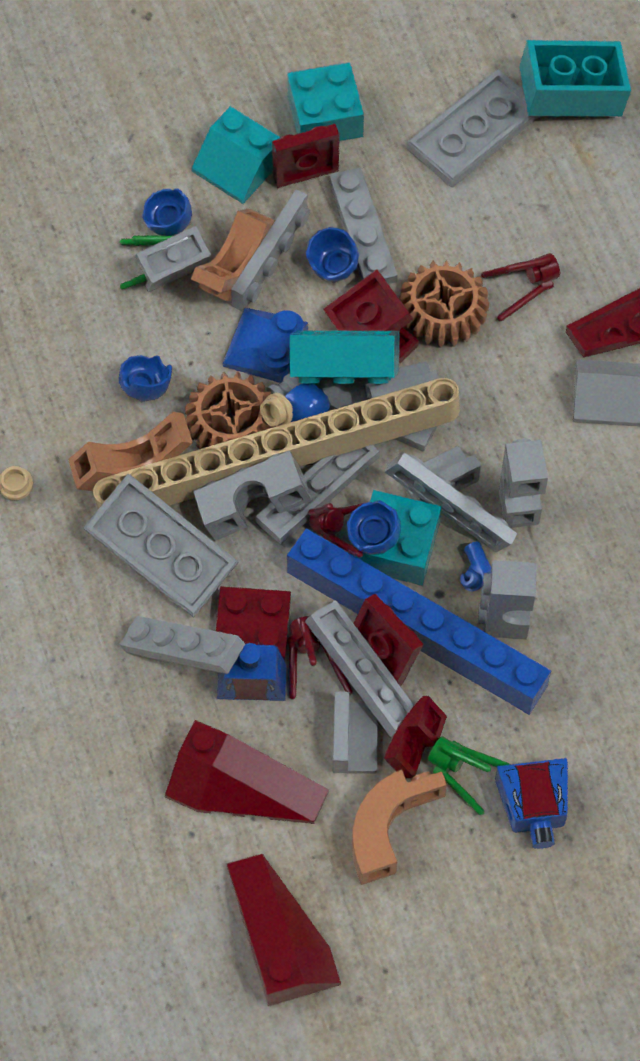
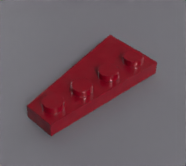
[565,288,640,358]

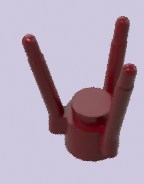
[481,253,560,321]
[308,502,373,558]
[287,616,353,699]

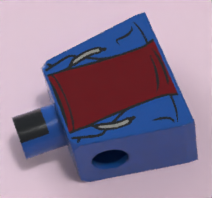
[217,643,287,701]
[495,758,568,849]

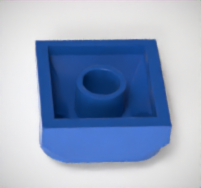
[223,308,308,383]

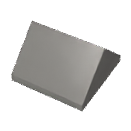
[573,359,640,427]

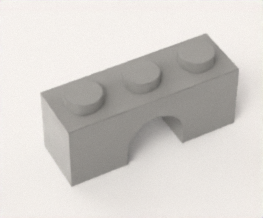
[498,438,548,528]
[193,450,311,541]
[478,560,537,639]

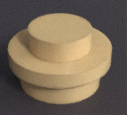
[261,393,293,427]
[0,466,33,500]

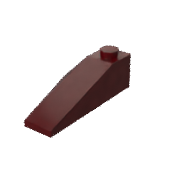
[165,720,329,824]
[227,854,341,1006]

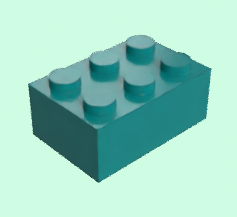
[519,40,631,116]
[290,330,399,384]

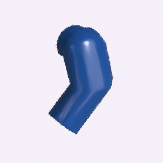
[460,541,491,592]

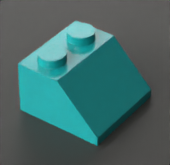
[192,106,281,204]

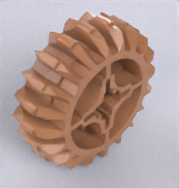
[399,259,489,347]
[185,371,276,449]

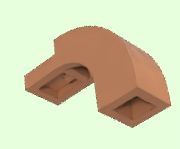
[191,208,276,301]
[68,412,193,491]
[352,770,447,885]

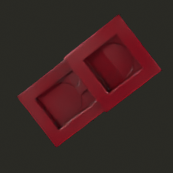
[384,696,447,778]

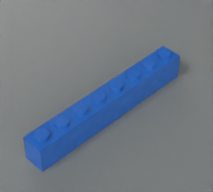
[287,528,551,715]

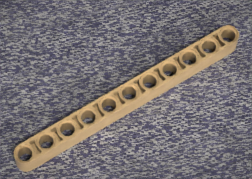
[93,378,460,509]

